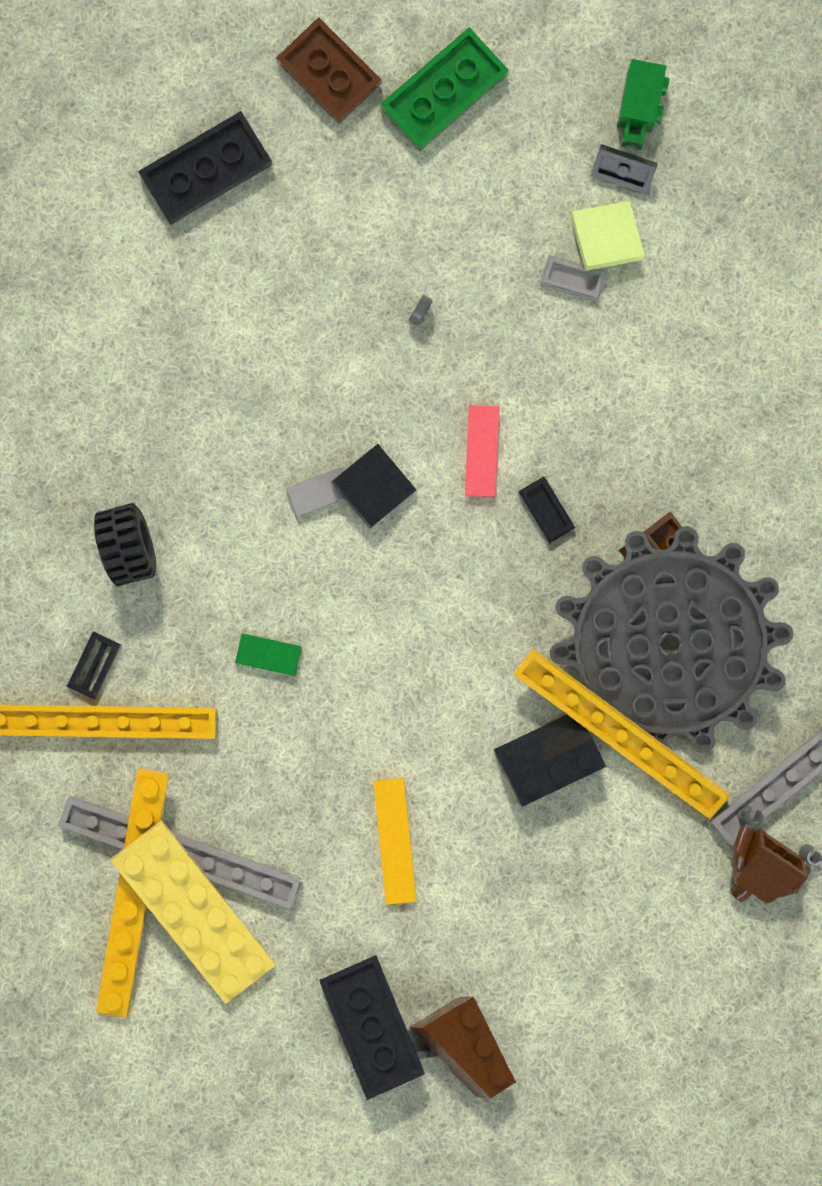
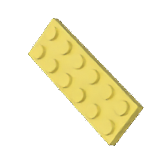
[111,820,276,1004]

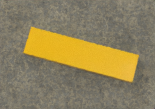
[373,778,417,905]

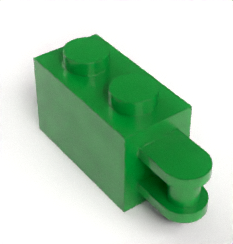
[617,59,670,151]

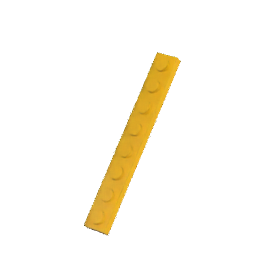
[513,648,730,819]
[0,705,217,739]
[96,767,170,1018]

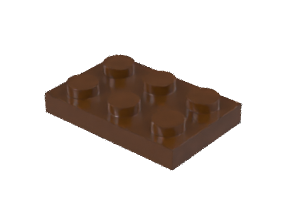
[276,17,382,124]

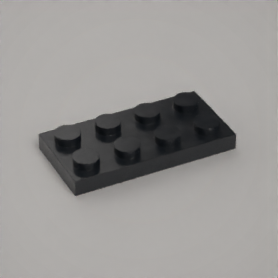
[138,111,273,225]
[319,955,425,1100]

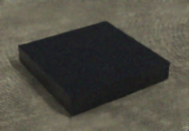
[331,444,417,529]

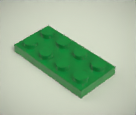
[380,27,509,152]

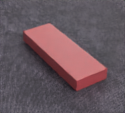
[465,405,499,498]

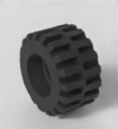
[94,503,156,587]

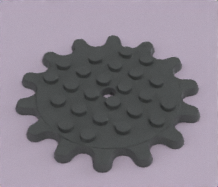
[550,526,794,753]

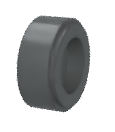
[408,294,433,325]

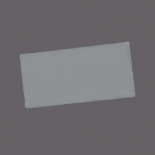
[540,255,606,302]
[286,467,345,518]

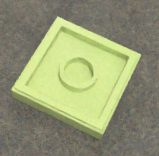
[571,201,645,271]

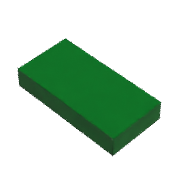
[235,633,302,676]

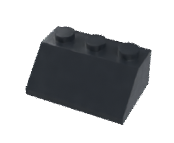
[493,715,606,807]

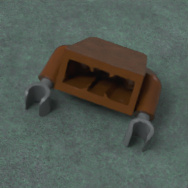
[730,806,822,903]

